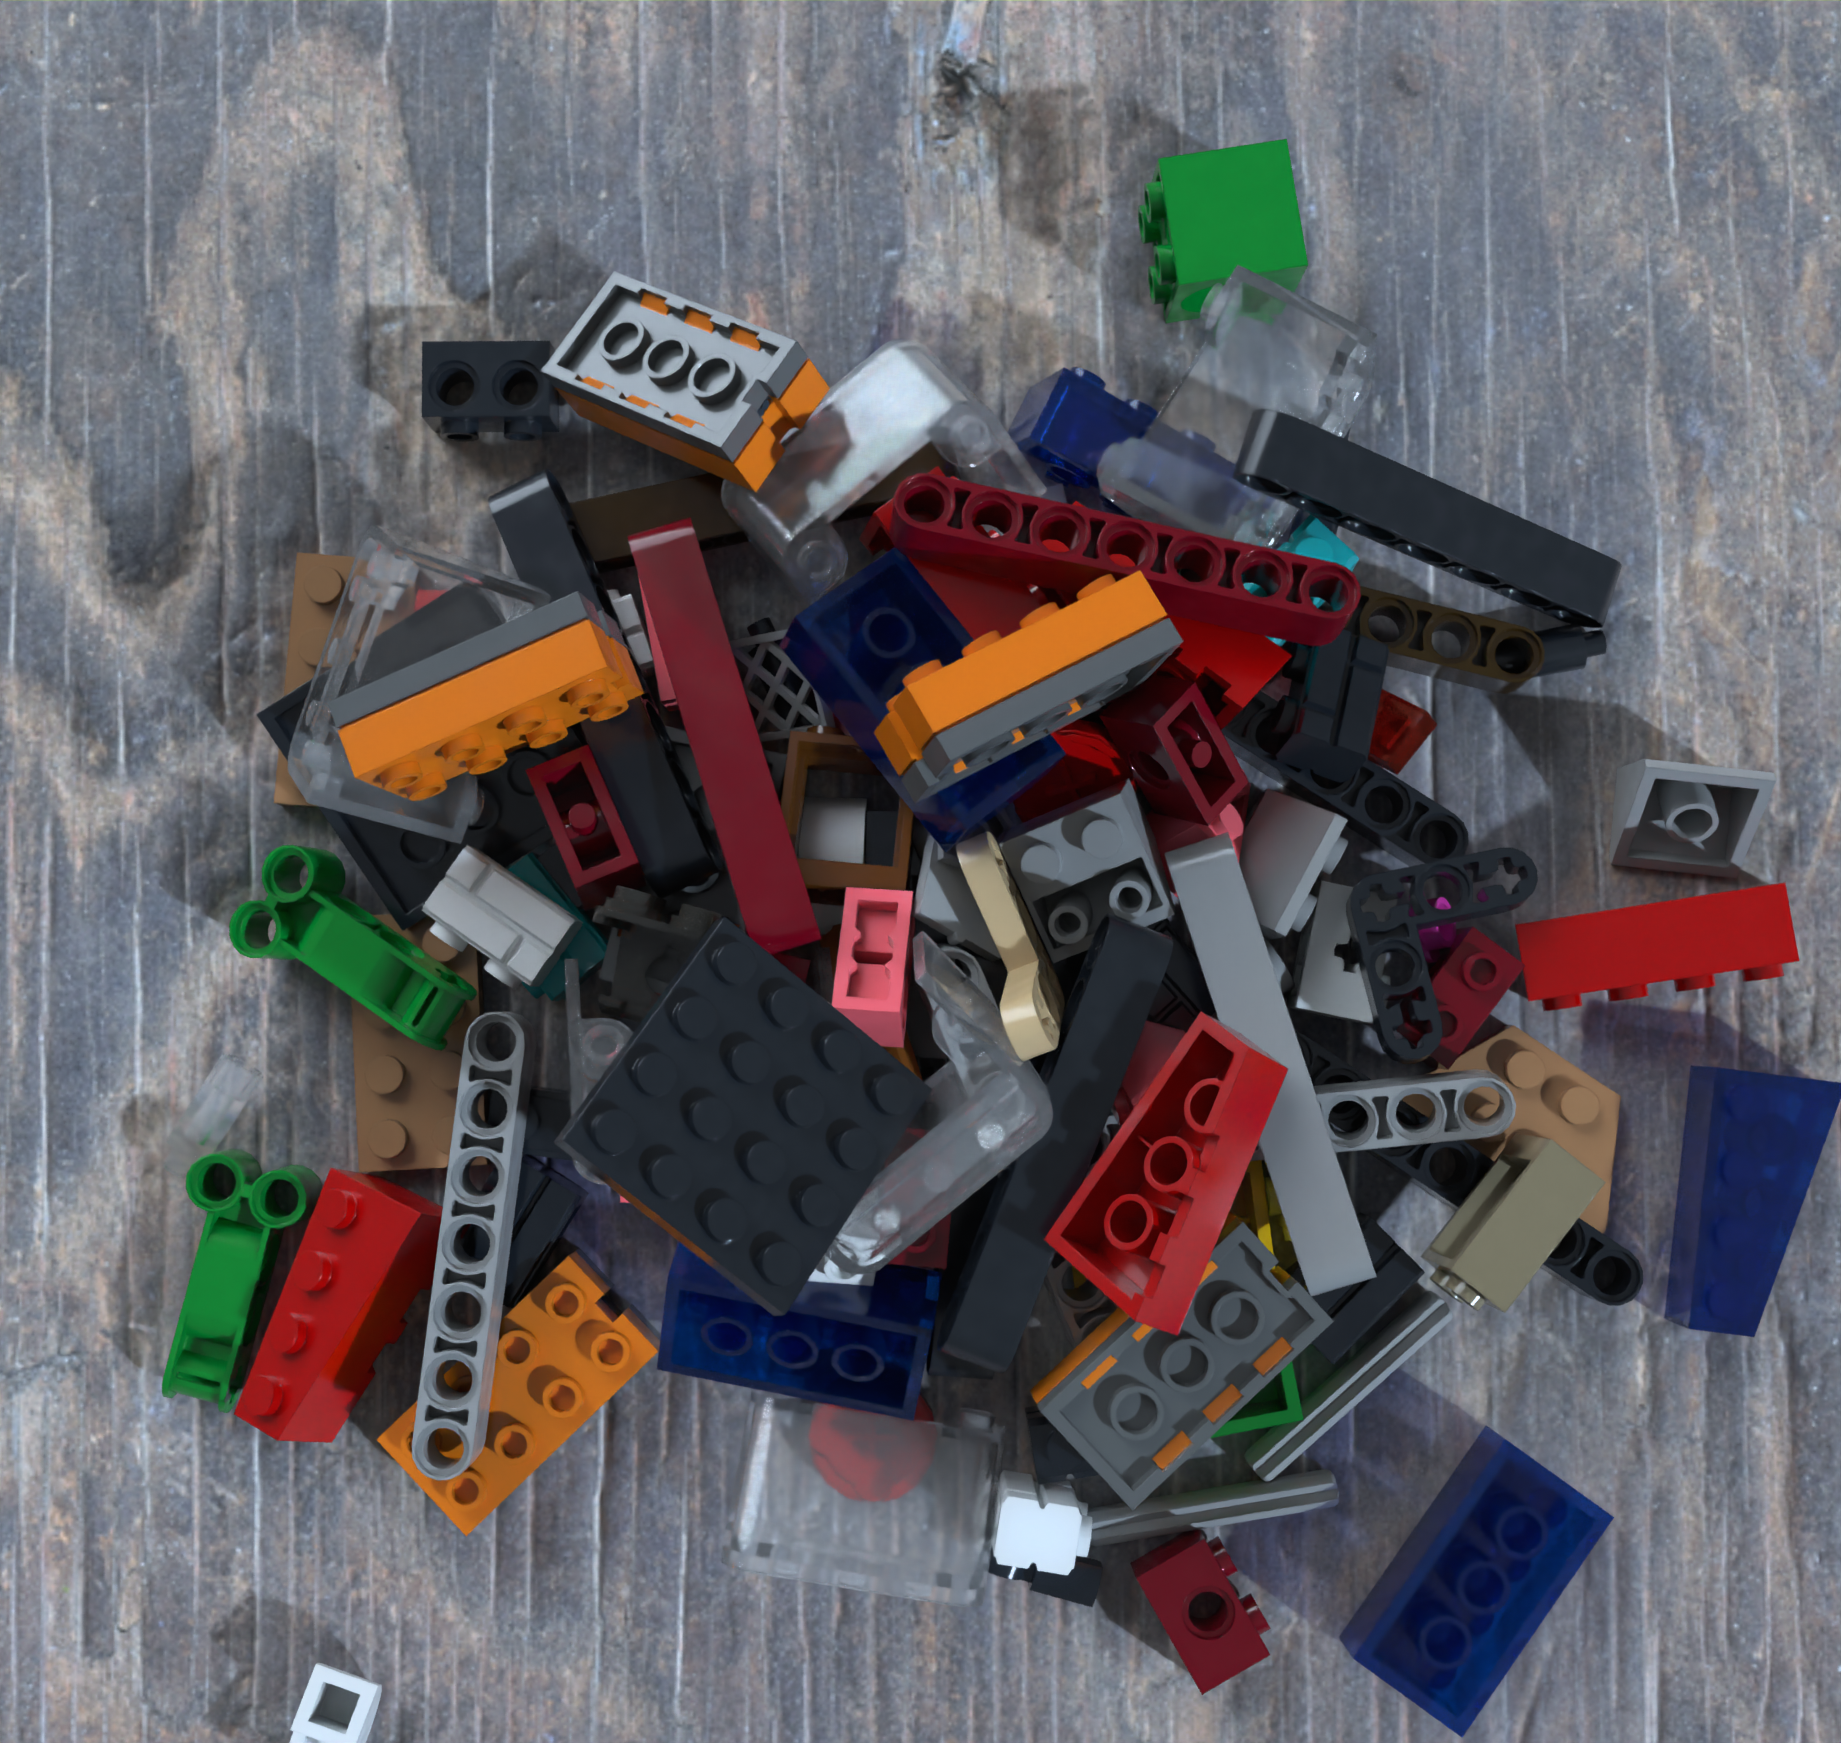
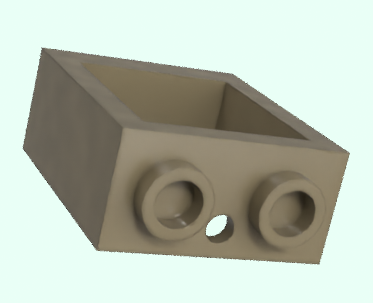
[1420,1133,1606,1313]

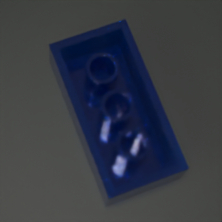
[779,547,1066,853]
[657,1241,942,1421]
[1339,1425,1614,1737]

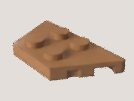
[1402,1025,1621,1234]

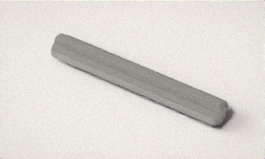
[1244,1291,1453,1482]
[1087,1469,1339,1547]

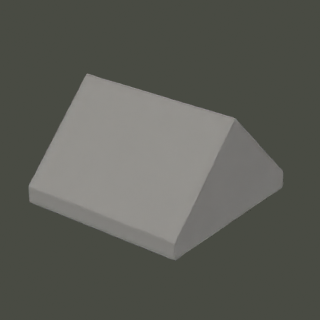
[1609,759,1776,878]

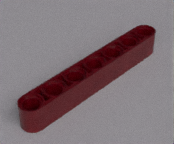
[889,473,1361,646]
[627,517,822,955]

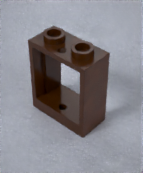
[781,726,918,906]

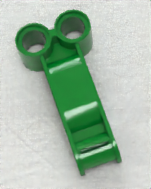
[229,845,478,1051]
[162,1149,323,1413]

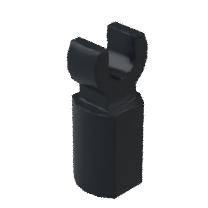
[986,1542,1103,1607]

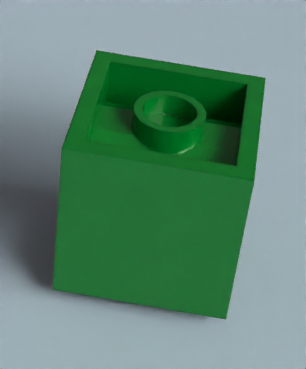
[1138,139,1308,324]

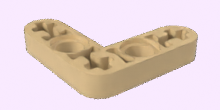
[956,831,1065,1061]

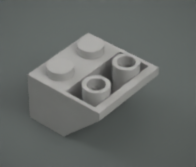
[999,778,1176,964]
[1239,789,1348,941]

